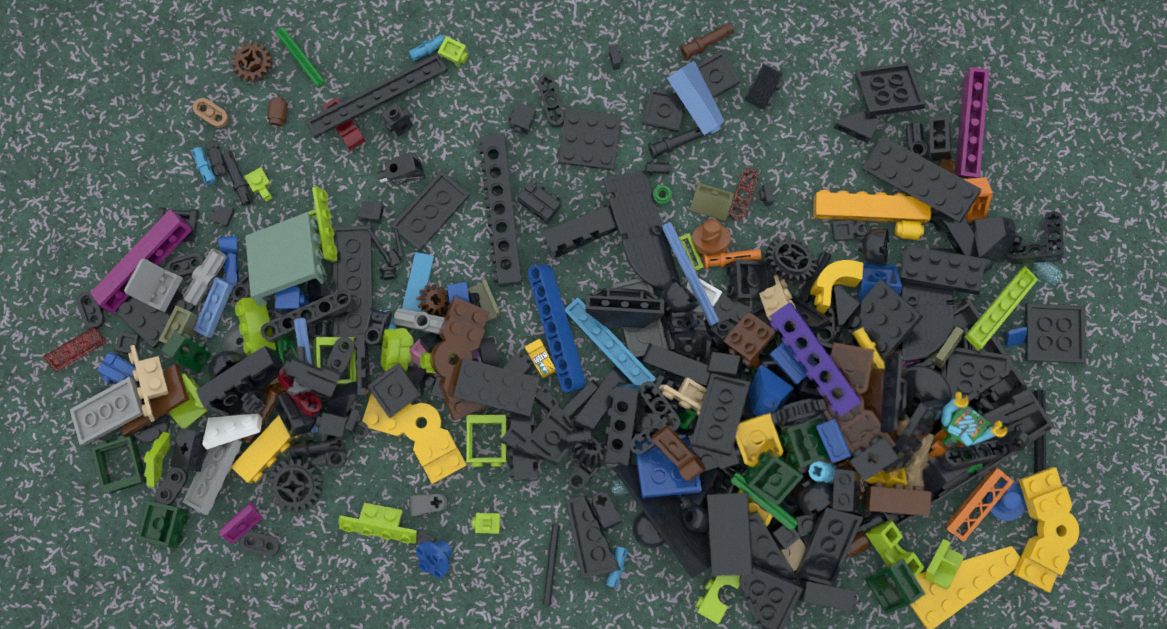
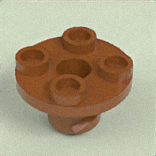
[692,219,731,254]

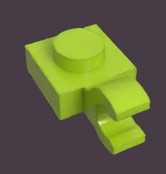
[244,167,273,202]

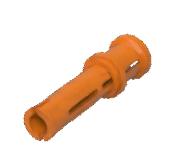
[702,249,761,269]

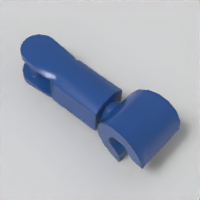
[218,236,240,287]

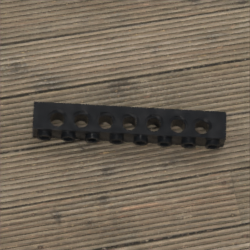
[479,134,522,287]

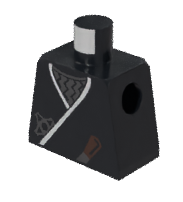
[377,152,425,185]

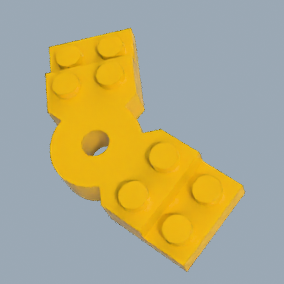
[362,393,467,484]
[736,413,788,526]
[1014,467,1079,592]

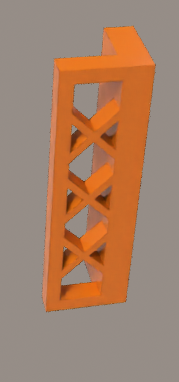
[944,467,1014,542]

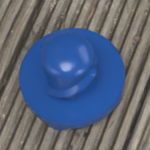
[986,481,1026,521]
[416,541,452,579]

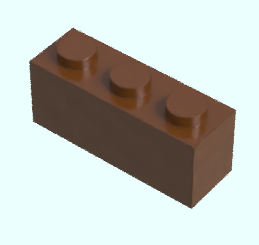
[865,482,931,516]

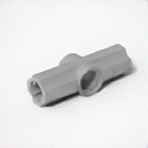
[183,248,227,306]
[394,308,445,334]

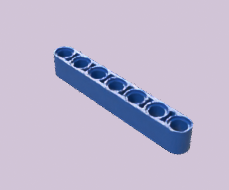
[528,264,586,392]

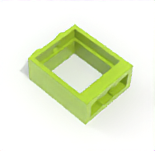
[313,337,356,386]
[467,415,507,467]

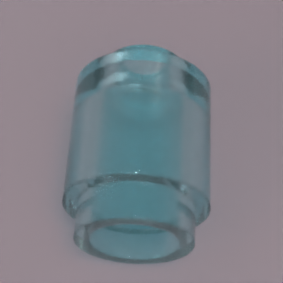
[1034,262,1064,286]
[610,477,630,499]

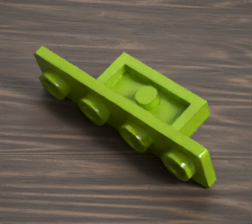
[306,186,337,262]
[339,503,417,544]

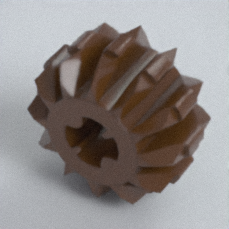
[416,284,450,316]

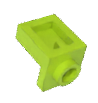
[438,36,468,67]

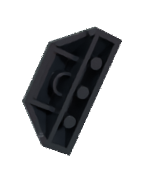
[585,287,664,328]

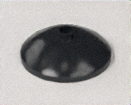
[901,366,952,419]

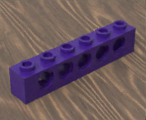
[770,302,862,416]

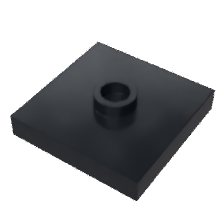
[697,50,741,98]
[642,88,685,133]
[367,363,422,418]

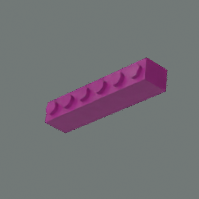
[955,67,989,179]
[90,209,192,313]

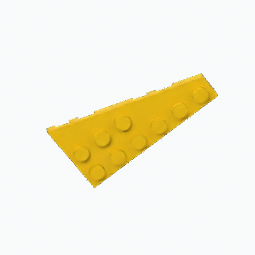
[893,546,1020,629]

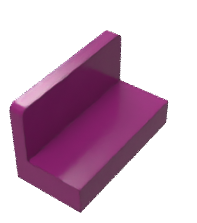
[218,502,263,545]

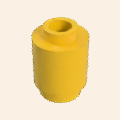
[895,220,924,240]

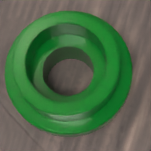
[653,185,672,204]

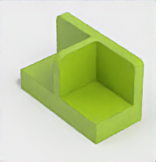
[925,539,964,589]

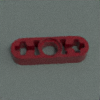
[278,367,321,416]

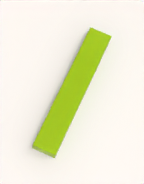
[964,266,1038,350]

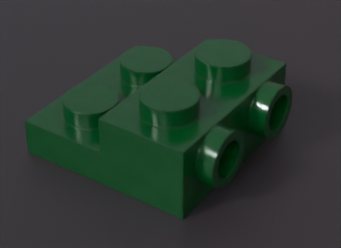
[780,417,829,468]
[744,449,804,506]
[137,500,189,548]

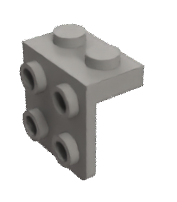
[124,258,183,312]

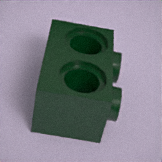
[161,331,211,373]

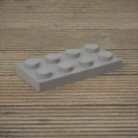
[69,377,144,445]
[183,440,242,515]

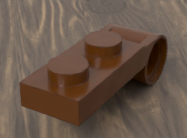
[652,425,706,482]

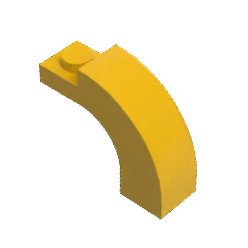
[810,260,863,314]

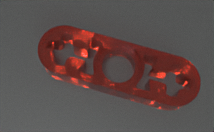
[729,168,759,221]

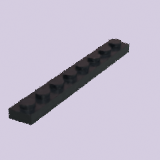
[305,54,447,138]

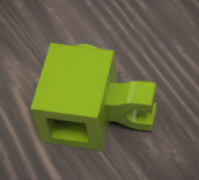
[472,513,501,534]

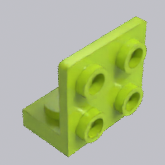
[169,373,209,429]

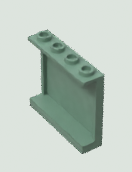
[245,212,325,307]

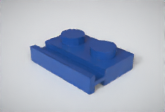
[769,341,818,385]

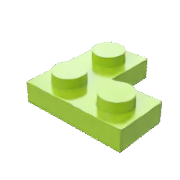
[144,432,171,487]

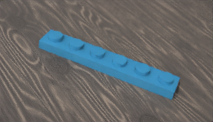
[565,297,656,390]

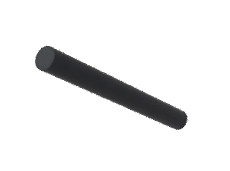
[543,525,560,605]

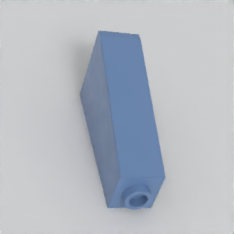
[667,61,724,135]

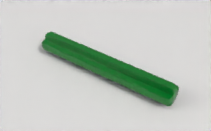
[276,27,325,88]
[731,472,798,530]

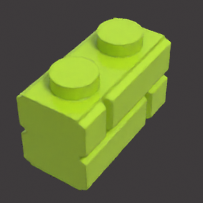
[380,328,413,372]

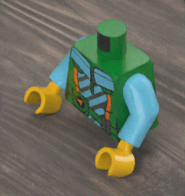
[941,392,1007,449]

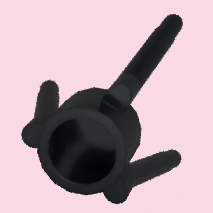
[367,228,405,267]

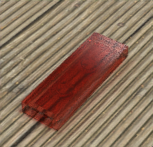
[44,326,107,373]

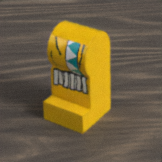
[525,339,556,378]

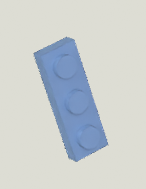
[194,277,234,338]

